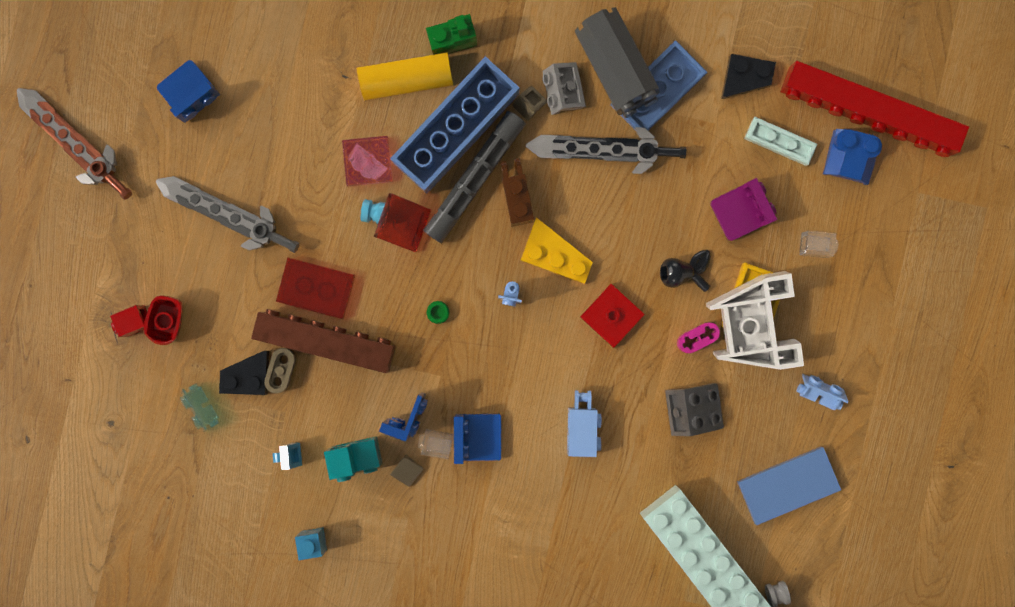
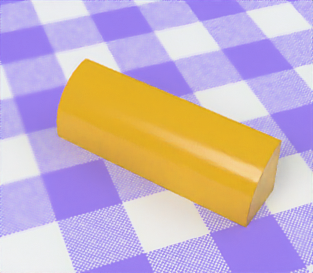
[356,52,453,101]

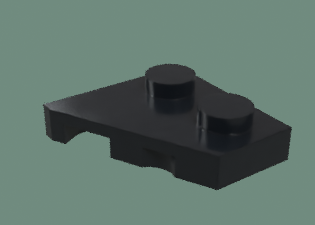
[721,54,776,99]
[219,351,269,395]

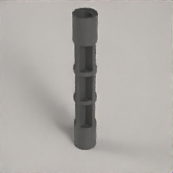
[423,111,526,244]

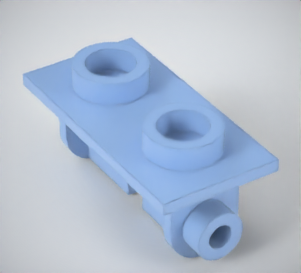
[498,281,522,307]
[796,374,849,410]

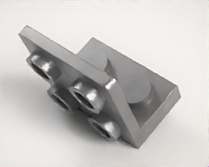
[665,383,724,436]

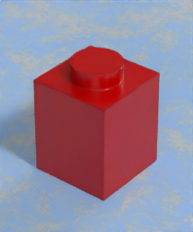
[110,305,147,337]

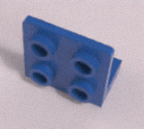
[379,392,428,442]
[454,414,501,464]

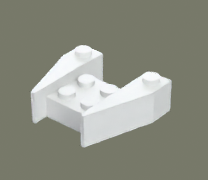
[706,271,804,370]

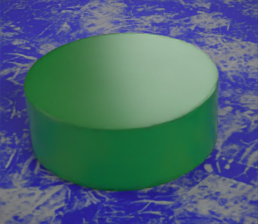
[426,301,450,324]

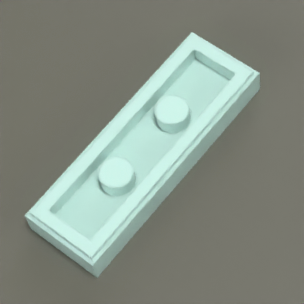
[744,117,817,166]

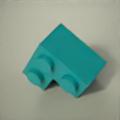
[324,437,383,482]

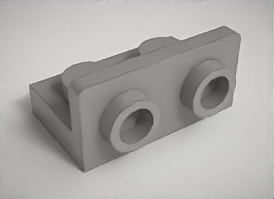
[543,62,586,115]

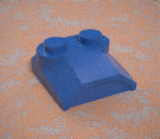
[823,129,882,185]

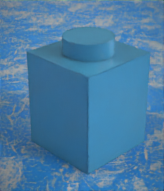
[295,527,327,560]

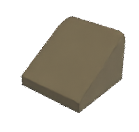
[513,85,547,120]
[390,455,424,487]

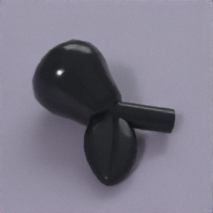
[660,250,711,292]

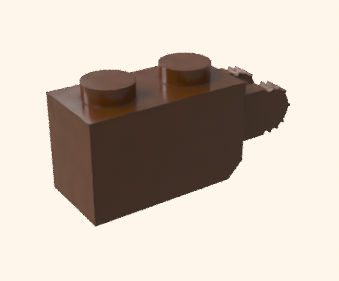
[500,158,534,227]

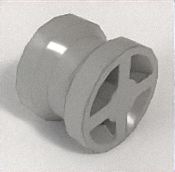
[764,581,791,607]

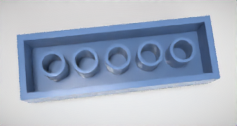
[390,56,520,194]

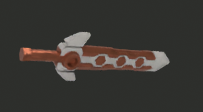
[17,88,132,200]

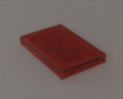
[276,257,355,319]

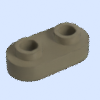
[265,348,296,393]

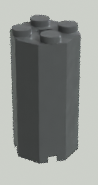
[575,7,660,118]

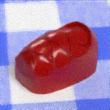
[144,295,183,345]

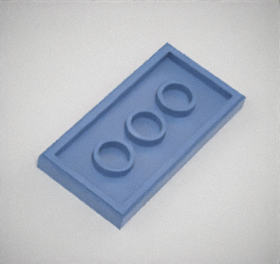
[610,40,708,131]
[737,447,841,525]

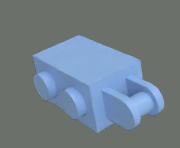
[567,390,602,457]

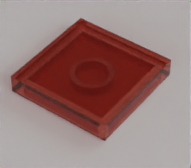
[374,193,431,252]

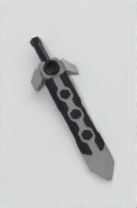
[526,127,687,174]

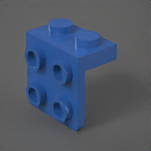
[157,60,220,123]

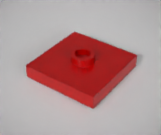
[580,284,645,348]

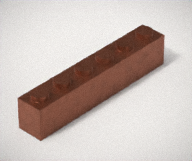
[251,309,396,373]

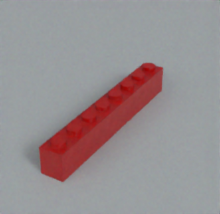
[780,60,970,157]

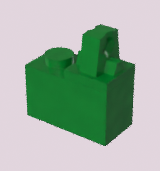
[426,14,477,55]

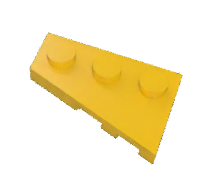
[520,217,593,284]

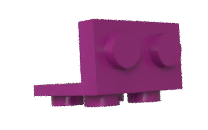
[710,178,777,241]

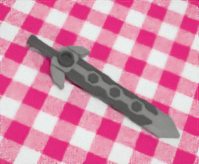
[156,176,300,253]

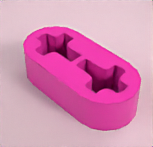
[677,322,720,353]

